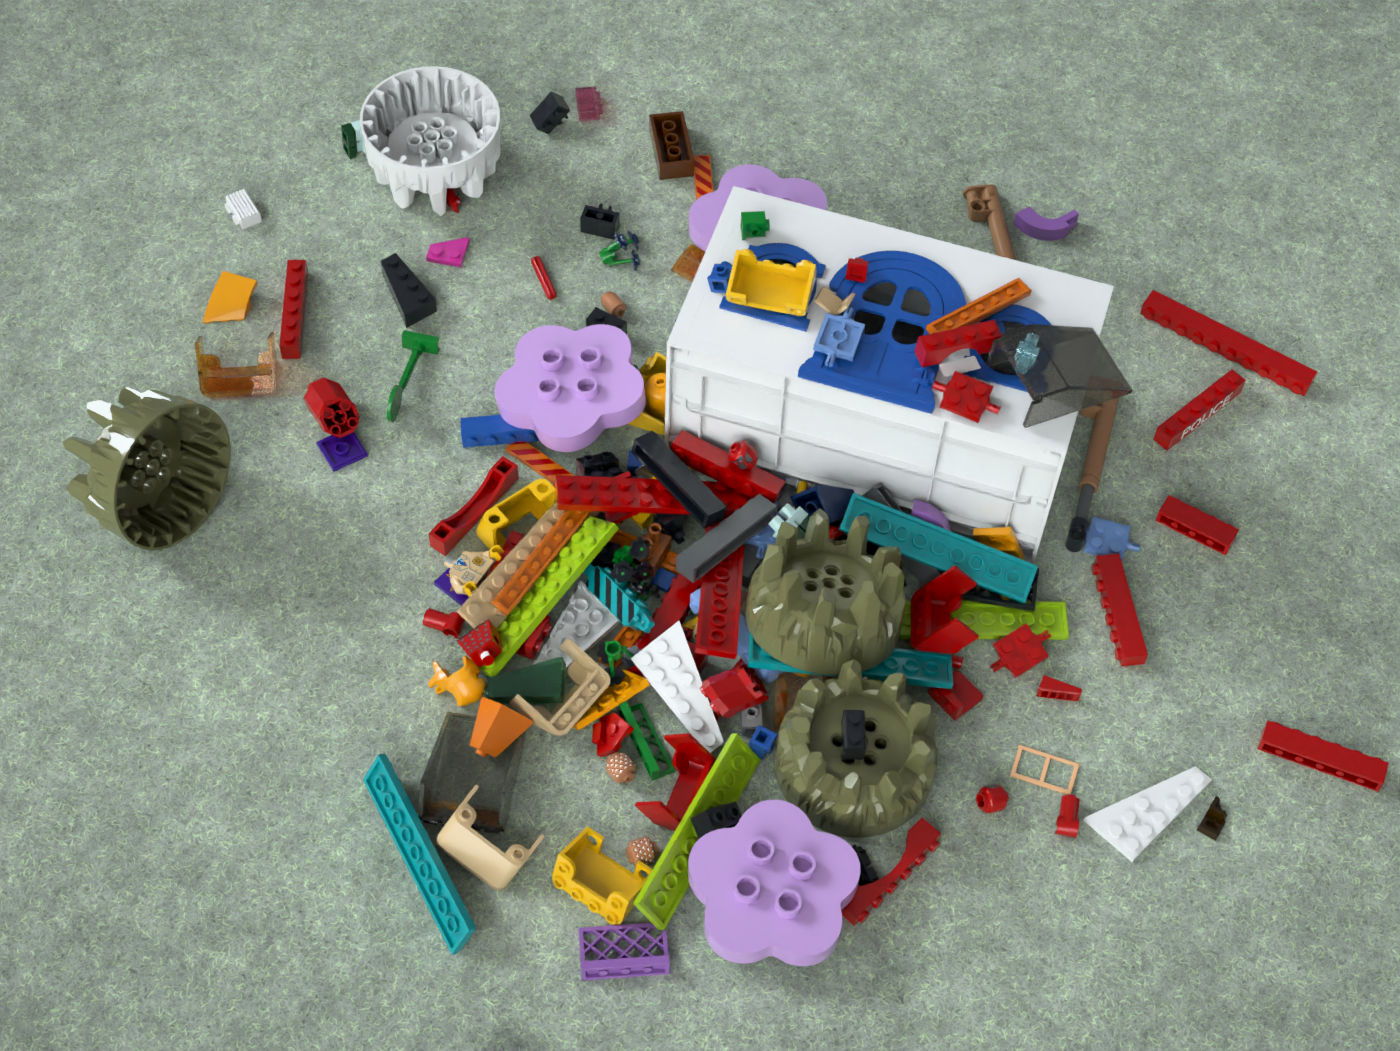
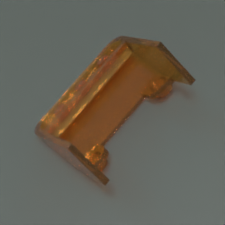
[195,332,277,397]

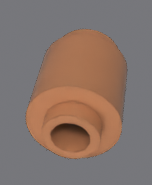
[601,291,626,317]

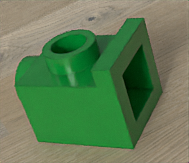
[740,211,770,240]

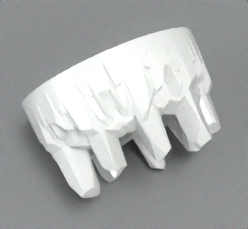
[360,66,501,216]

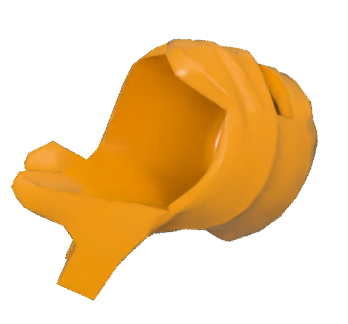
[428,656,486,707]

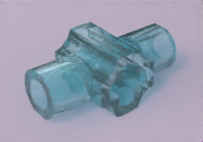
[1013,333,1040,374]

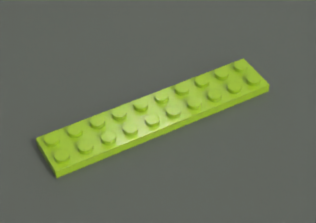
[470,516,619,678]
[899,601,1069,640]
[633,733,760,930]

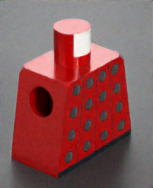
[457,619,502,667]

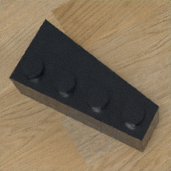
[380,253,437,328]

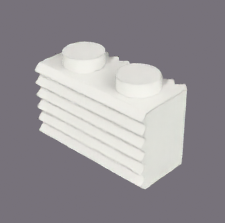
[225,189,262,230]

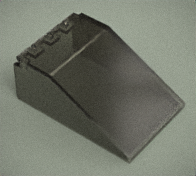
[986,324,1133,428]
[419,712,527,835]

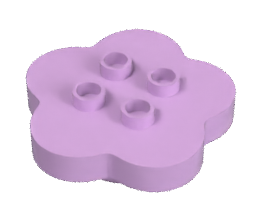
[688,164,827,251]
[494,324,646,452]
[688,800,860,966]

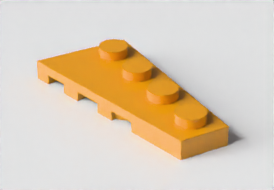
[572,670,650,731]

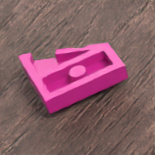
[426,237,470,267]

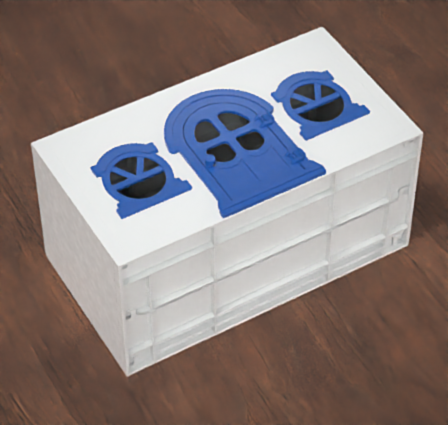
[664,186,1114,564]

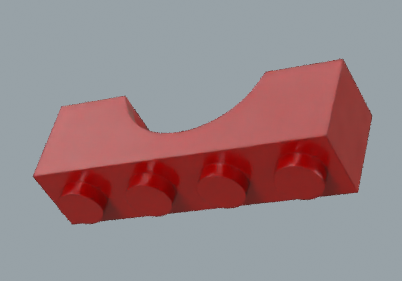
[914,320,1002,367]

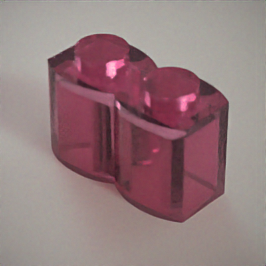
[575,86,603,122]

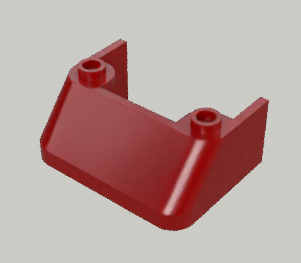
[911,565,979,654]
[635,733,716,831]

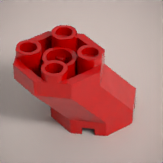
[303,377,360,438]
[700,663,769,718]

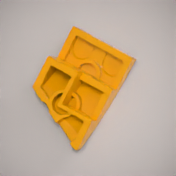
[203,271,258,324]
[973,527,1025,561]

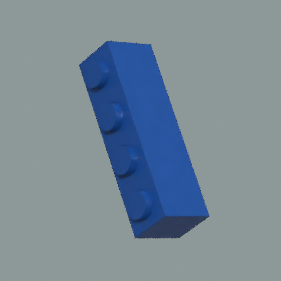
[461,415,539,448]

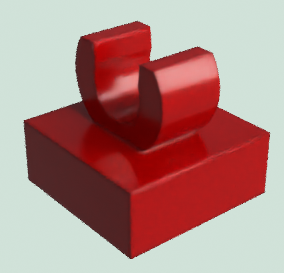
[845,257,869,283]

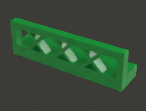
[619,702,675,781]

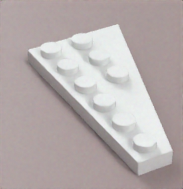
[524,580,620,696]
[631,621,724,753]
[1083,766,1212,862]

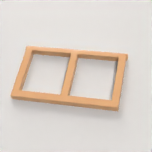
[1010,745,1080,795]

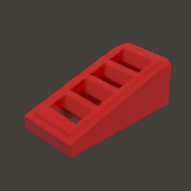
[1036,675,1082,701]

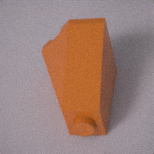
[470,697,534,758]

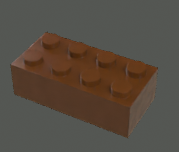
[649,111,694,180]

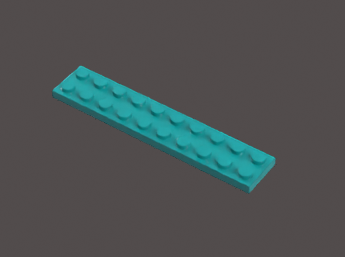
[838,493,1038,604]
[748,633,953,689]
[363,753,476,955]

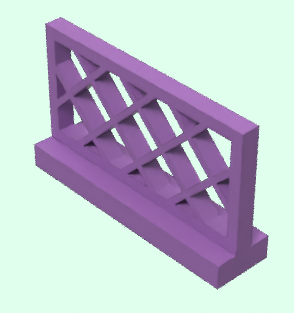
[579,923,670,981]

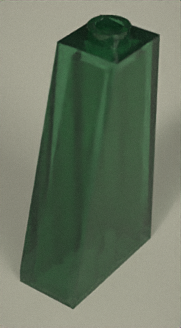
[484,657,566,704]

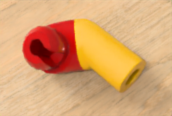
[681,616,698,640]

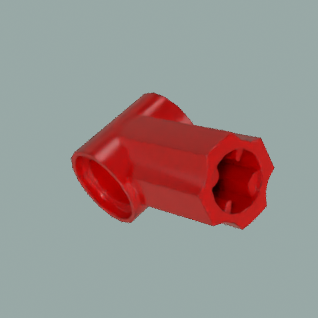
[423,608,466,639]
[1055,794,1080,838]

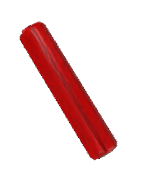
[531,256,557,300]

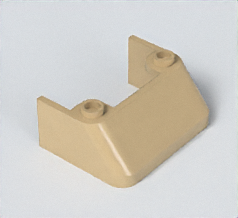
[509,638,610,736]
[436,785,545,890]

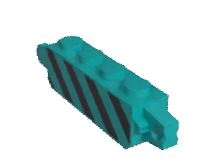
[583,563,655,633]

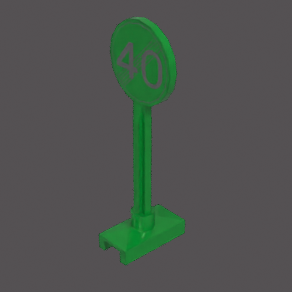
[387,330,440,422]

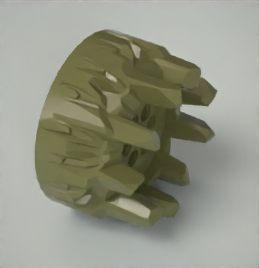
[63,386,231,550]
[744,508,906,675]
[774,659,938,838]

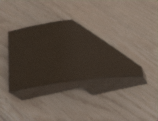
[1197,796,1227,841]

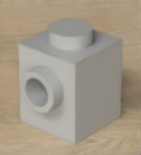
[740,704,763,736]

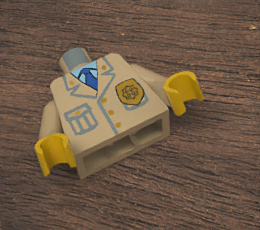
[444,545,504,597]

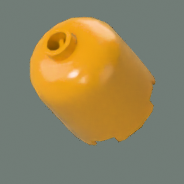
[644,373,666,420]

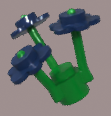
[599,231,641,271]

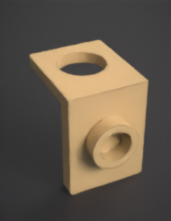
[814,286,855,316]

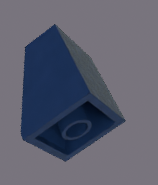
[790,484,855,523]

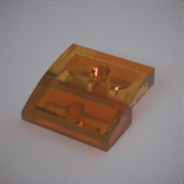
[671,244,706,282]
[772,674,788,731]

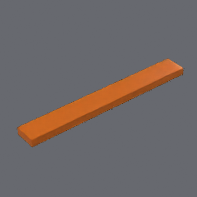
[491,510,592,616]

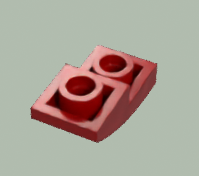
[446,188,461,213]

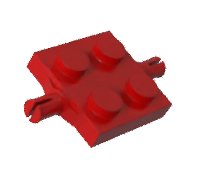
[932,371,1001,423]
[990,623,1051,678]

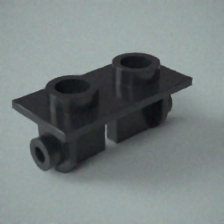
[852,844,879,886]

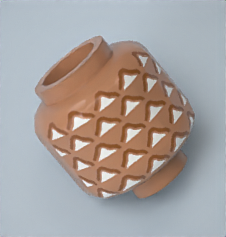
[606,752,637,784]
[625,837,658,867]

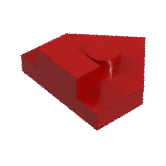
[592,713,634,757]

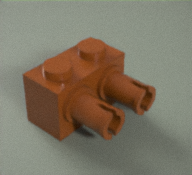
[633,523,672,577]

